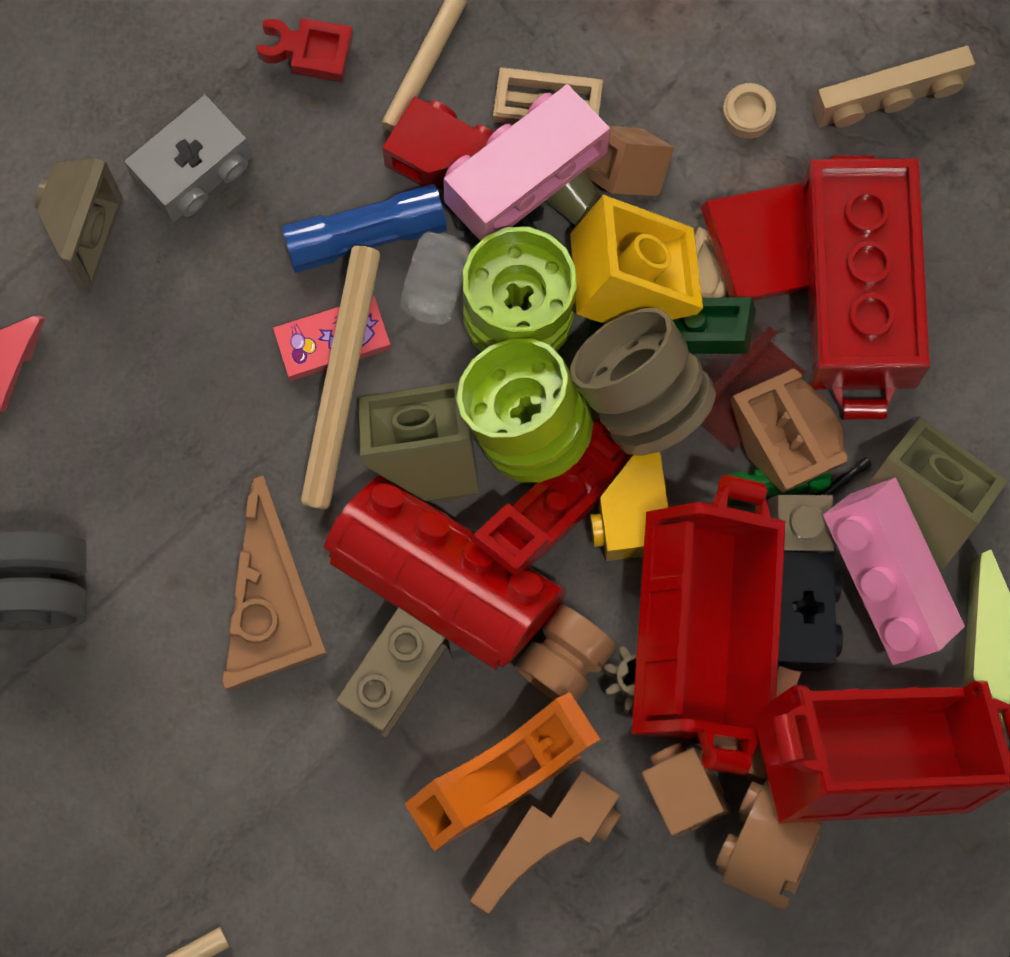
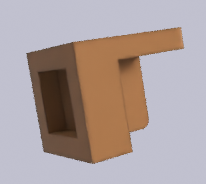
[586,126,674,196]

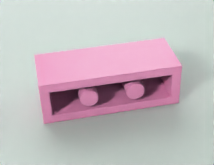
[444,84,610,241]
[823,477,965,665]

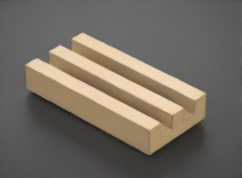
[493,67,603,125]

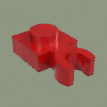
[257,18,354,83]

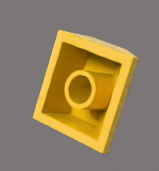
[570,195,703,324]

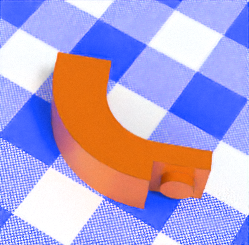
[404,692,601,851]

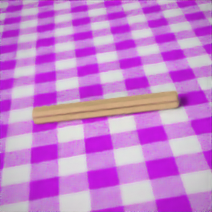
[301,246,380,510]

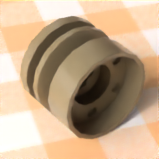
[570,308,716,456]

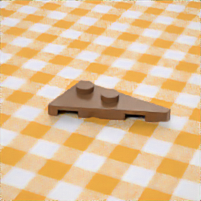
[222,476,327,692]

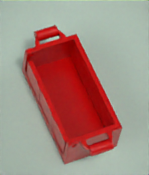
[802,155,930,420]
[632,475,786,774]
[753,680,1010,824]

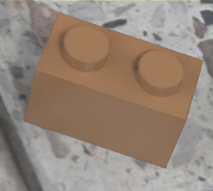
[642,743,733,836]

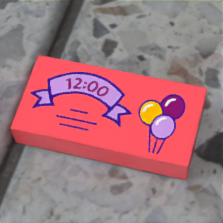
[273,296,391,381]

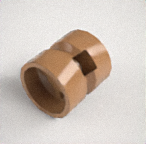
[514,605,617,702]

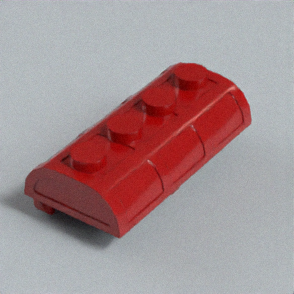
[323,475,566,670]

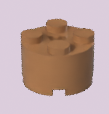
[716,780,826,912]

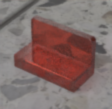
[701,326,806,453]

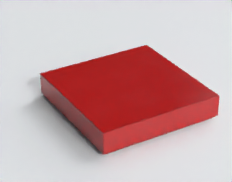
[701,183,809,302]

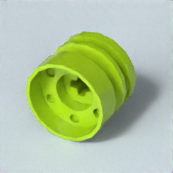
[463,227,577,352]
[456,338,593,482]

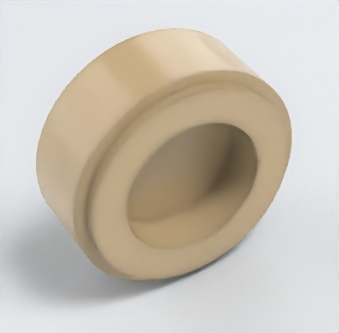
[722,83,776,139]

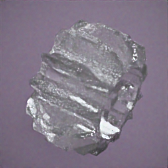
[400,231,471,326]

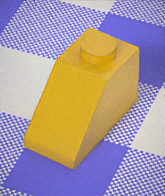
[590,452,668,561]

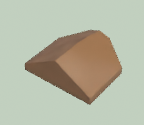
[730,369,847,493]

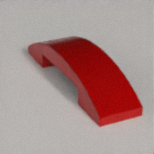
[471,417,633,575]

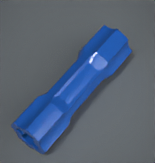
[282,183,447,273]

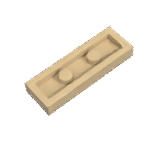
[812,45,975,128]

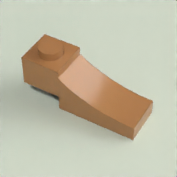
[470,771,622,917]

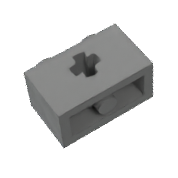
[124,94,252,223]

